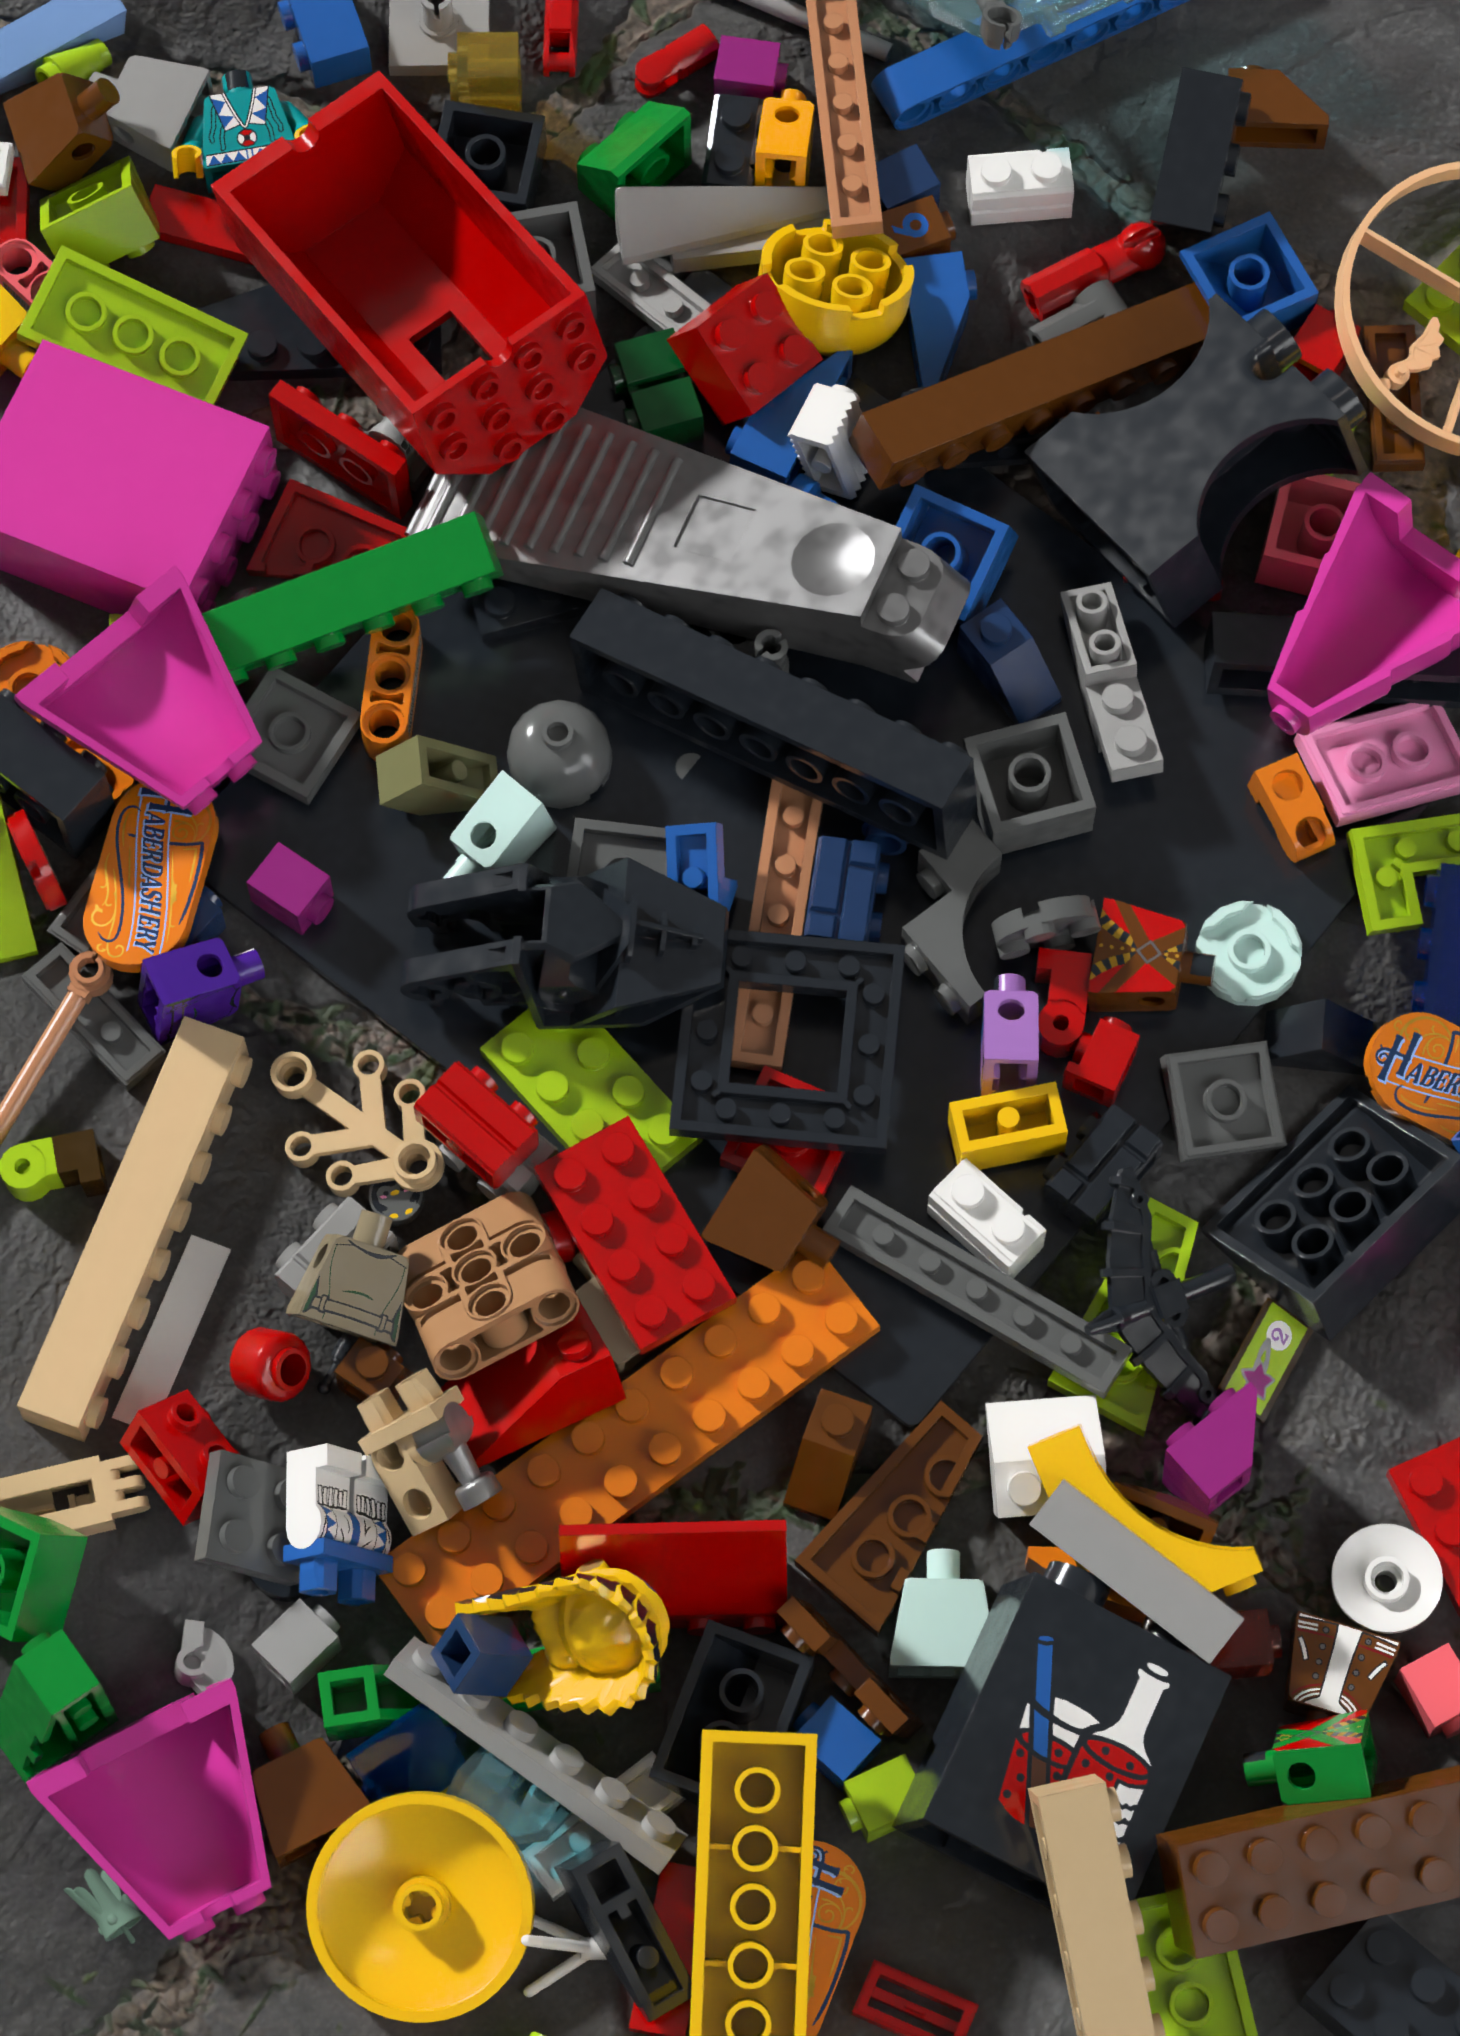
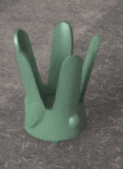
[63,1868,143,1944]

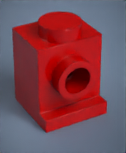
[1062,1016,1140,1107]

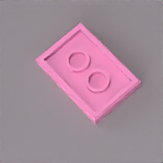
[1293,703,1460,827]

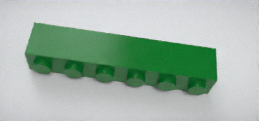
[202,511,504,685]

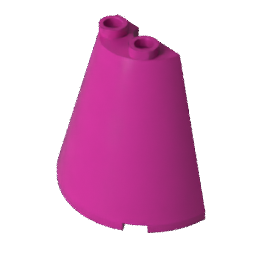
[14,565,263,816]
[26,1678,272,1942]

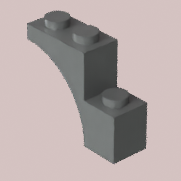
[901,819,1002,1025]

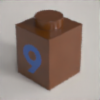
[882,195,956,258]

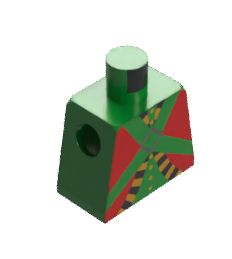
[1243,1709,1378,1805]

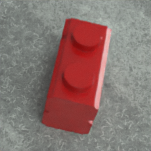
[413,1061,539,1190]

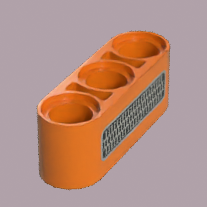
[360,610,423,761]

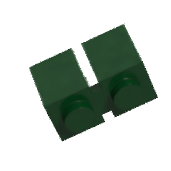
[608,327,704,445]

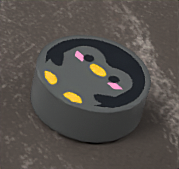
[369,1180,424,1227]

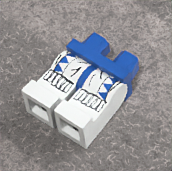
[283,1443,393,1606]

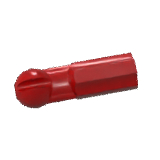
[1020,221,1166,321]

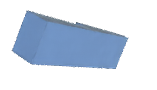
[0,0,127,94]

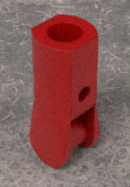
[543,0,579,77]
[635,23,719,98]

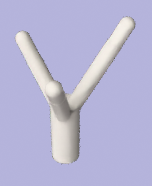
[521,1915,607,1997]

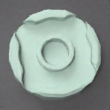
[1196,901,1302,1006]

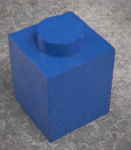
[792,1696,881,1793]

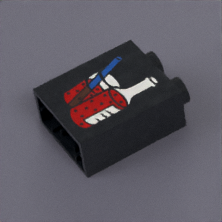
[892,1561,1232,1910]

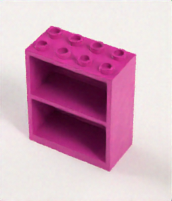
[0,339,281,615]

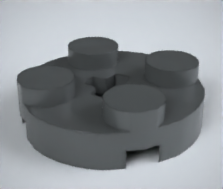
[991,895,1101,960]

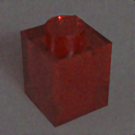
[1201,1608,1282,1679]

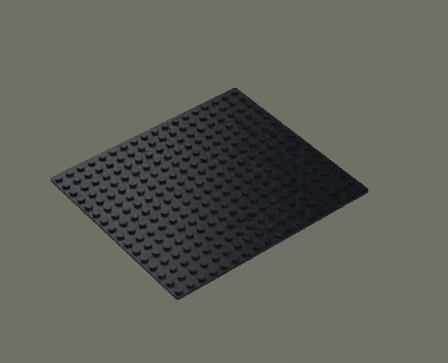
[204,270,1431,1428]

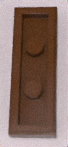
[1362,325,1425,472]

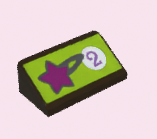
[1216,1297,1314,1424]

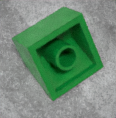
[576,101,692,222]
[0,1506,88,1642]

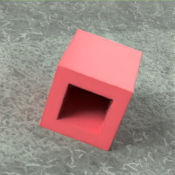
[1394,1643,1460,1739]

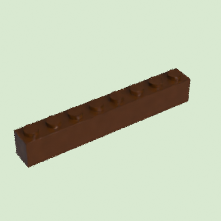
[848,282,1209,490]

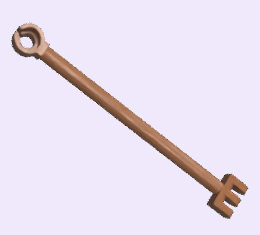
[0,951,114,1146]

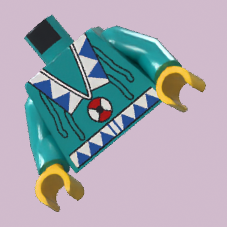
[171,69,308,194]

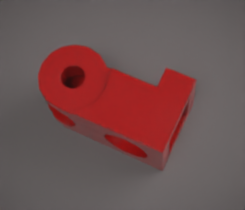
[1035,947,1093,1058]

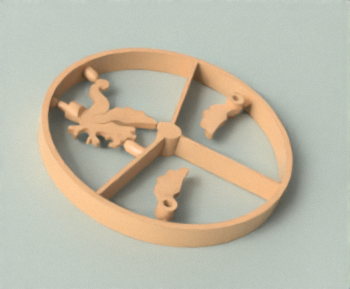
[1334,161,1460,456]

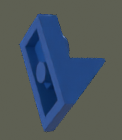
[665,822,738,911]

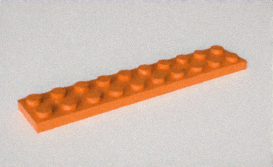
[377,1253,880,1647]

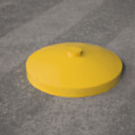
[306,1791,535,2023]

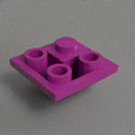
[1162,1382,1258,1515]

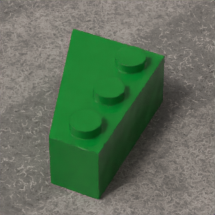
[0,1629,119,1784]

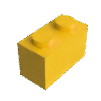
[947,1081,1068,1170]

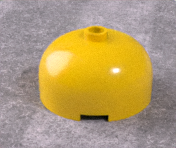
[758,219,914,357]

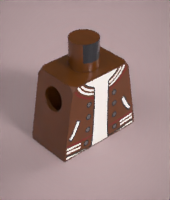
[1283,1611,1401,1721]

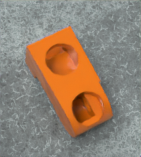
[1247,753,1335,863]

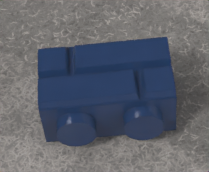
[803,835,890,943]

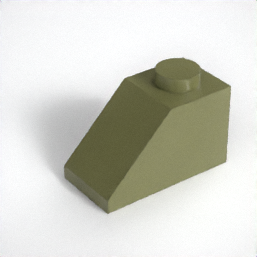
[376,735,498,816]

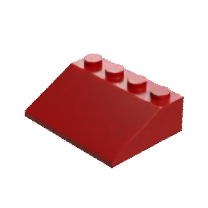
[559,1520,787,1636]

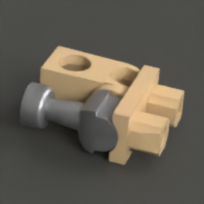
[357,1368,502,1537]

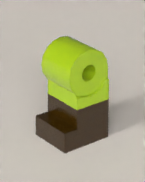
[0,1128,108,1202]

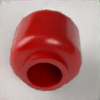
[229,1327,311,1402]

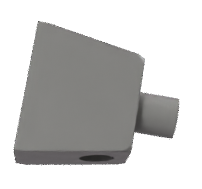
[89,55,214,172]

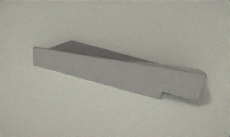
[615,186,830,273]

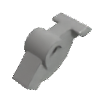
[174,1619,234,1694]

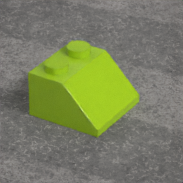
[40,156,160,268]

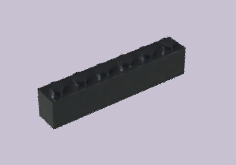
[1204,611,1460,708]

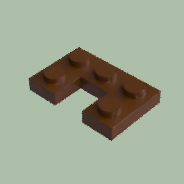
[776,1596,924,1740]

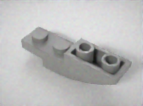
[1060,582,1163,783]

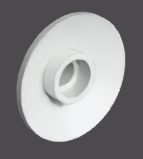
[1331,1524,1443,1634]

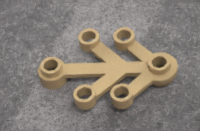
[270,1050,445,1197]

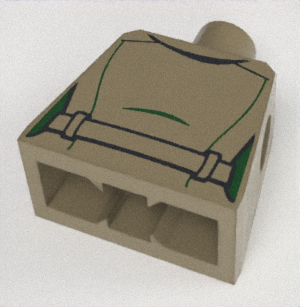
[286,1209,409,1346]

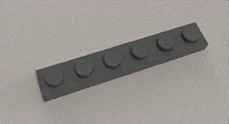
[823,1185,1133,1399]

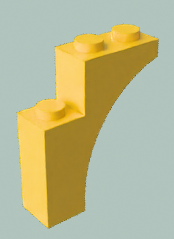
[1027,1423,1263,1597]

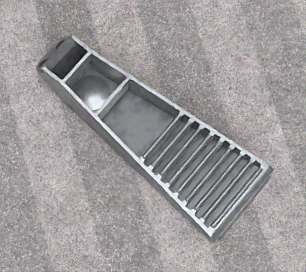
[404,407,971,683]

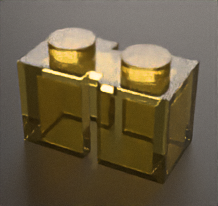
[448,32,522,112]

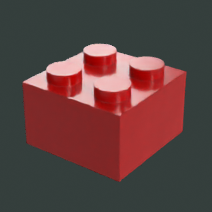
[666,273,823,426]

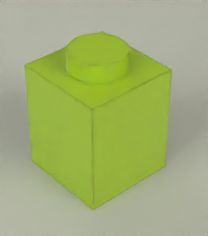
[838,1754,915,1843]

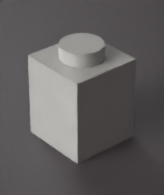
[251,1598,342,1696]

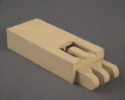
[0,1455,150,1536]

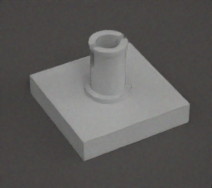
[389,0,490,76]

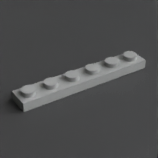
[383,1636,688,1875]

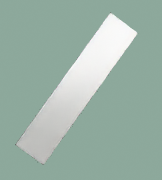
[112,1235,231,1424]

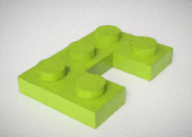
[1346,813,1460,936]

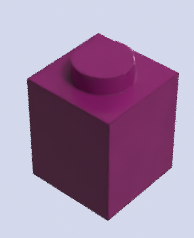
[713,35,789,100]
[246,842,334,935]

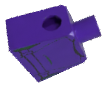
[137,938,265,1045]

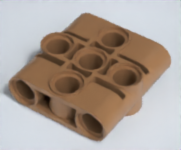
[397,1192,580,1380]

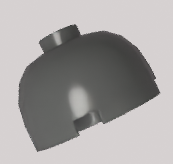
[507,700,613,809]

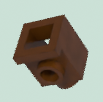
[334,1337,414,1404]

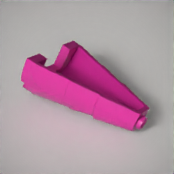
[1267,472,1460,735]

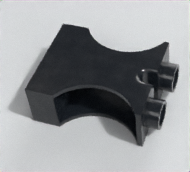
[1024,293,1367,628]

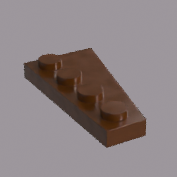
[795,1401,982,1638]

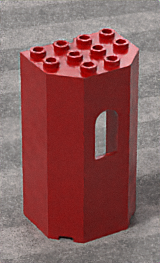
[210,71,607,474]

